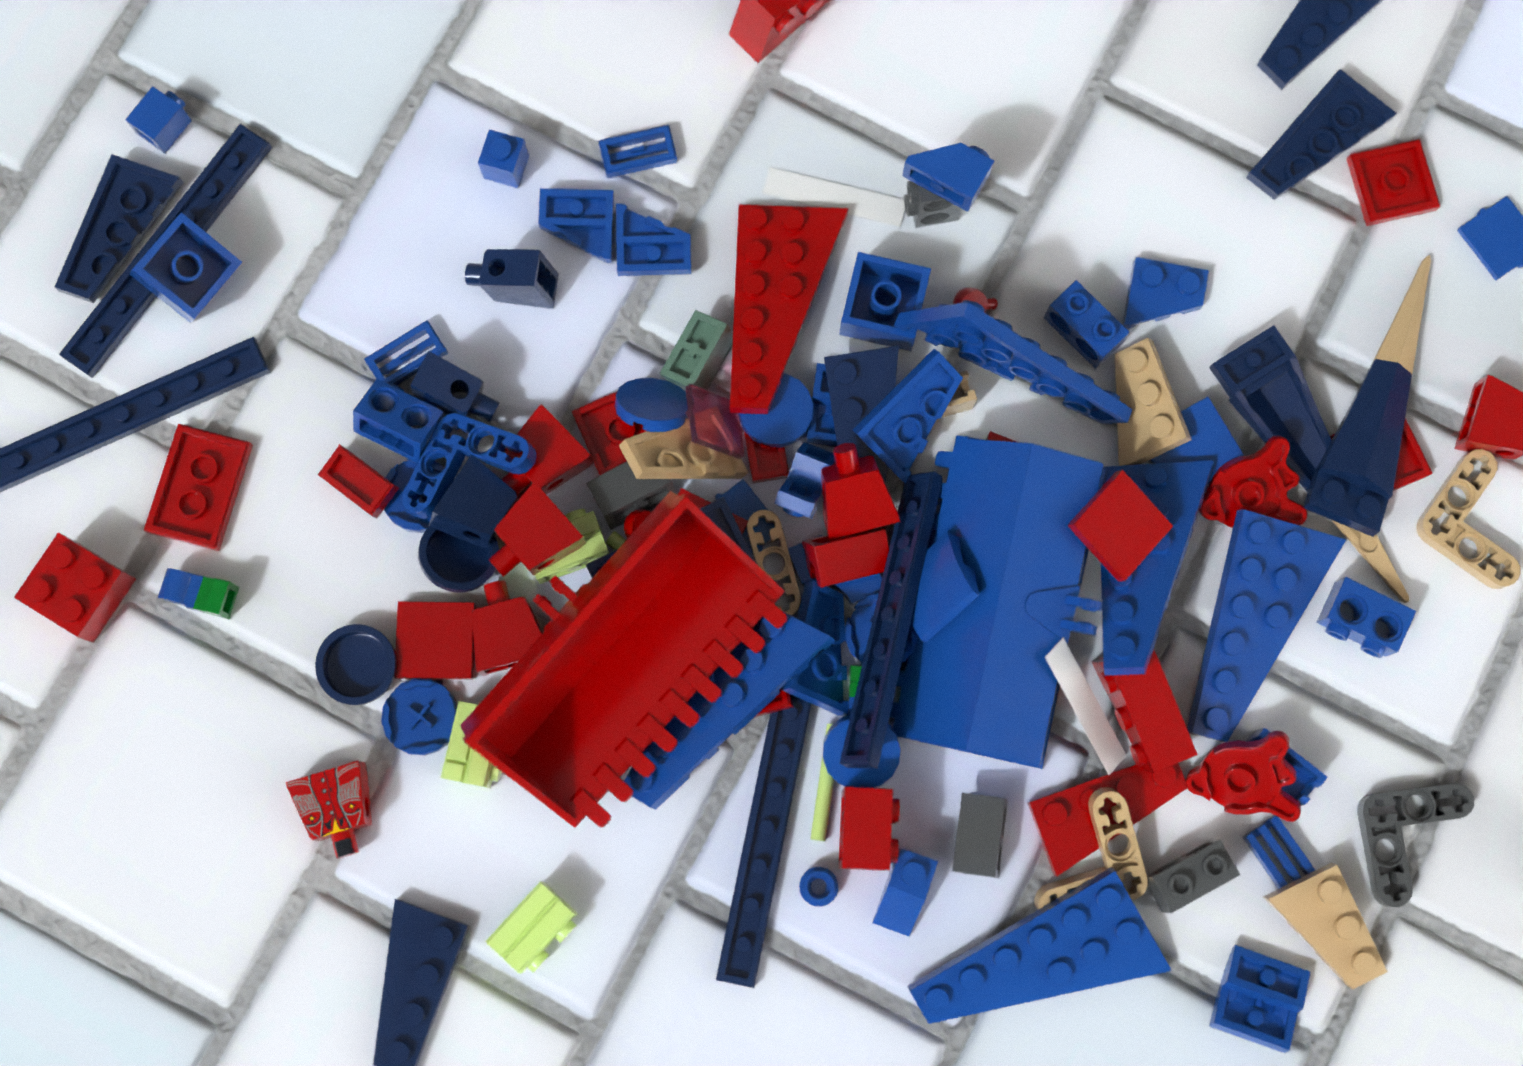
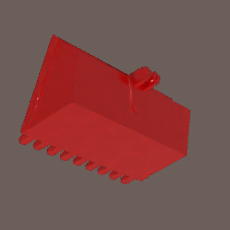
[460,491,788,828]

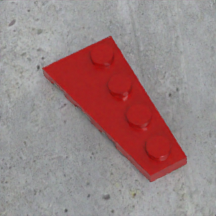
[1027,763,1187,877]

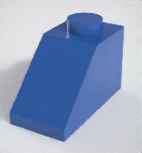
[902,143,994,212]
[872,848,938,937]

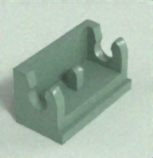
[659,310,733,403]

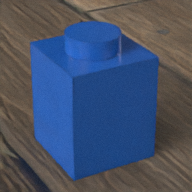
[125,86,192,154]
[478,129,529,189]

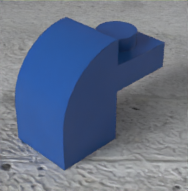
[774,442,836,519]

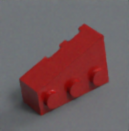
[729,0,833,63]
[1092,649,1198,773]

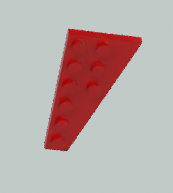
[730,204,848,414]

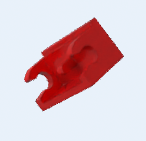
[802,527,889,588]

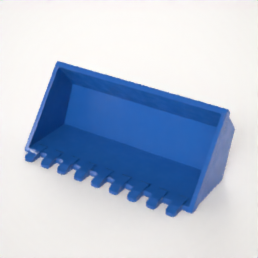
[889,436,1106,769]

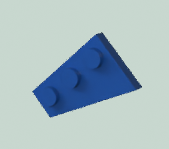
[853,349,963,484]
[781,580,848,716]

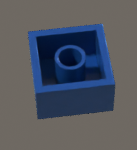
[129,212,242,322]
[839,252,931,351]

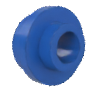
[799,867,839,907]

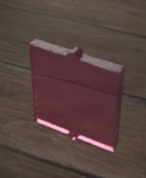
[685,384,745,459]

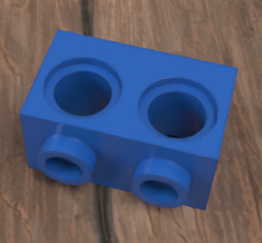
[1043,280,1130,369]
[353,379,443,463]
[1316,577,1416,658]

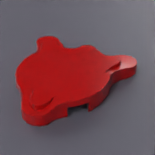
[1198,435,1308,528]
[1186,730,1301,822]

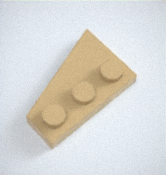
[619,408,749,479]
[1263,863,1388,989]

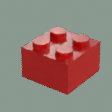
[14,532,136,643]
[838,787,900,871]

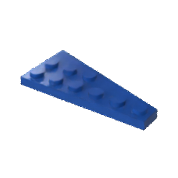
[894,300,1132,424]
[1101,460,1214,676]
[1187,509,1346,742]
[624,610,836,810]
[907,867,1172,1024]

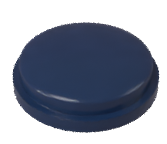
[418,526,499,593]
[315,624,397,705]

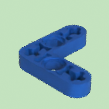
[402,413,537,519]

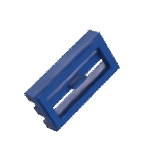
[598,125,678,179]
[364,320,448,385]
[1242,815,1315,889]

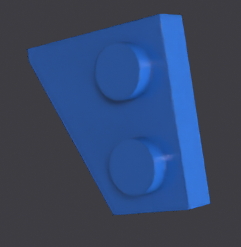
[538,188,614,263]
[616,203,692,276]
[1123,257,1209,329]

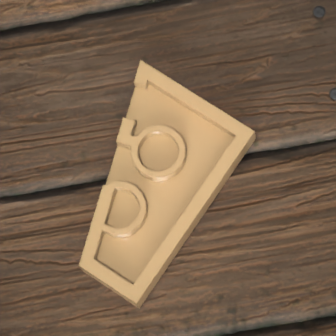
[1115,338,1192,466]

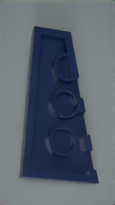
[824,346,899,484]

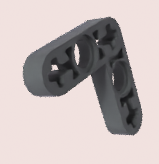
[1357,783,1474,907]

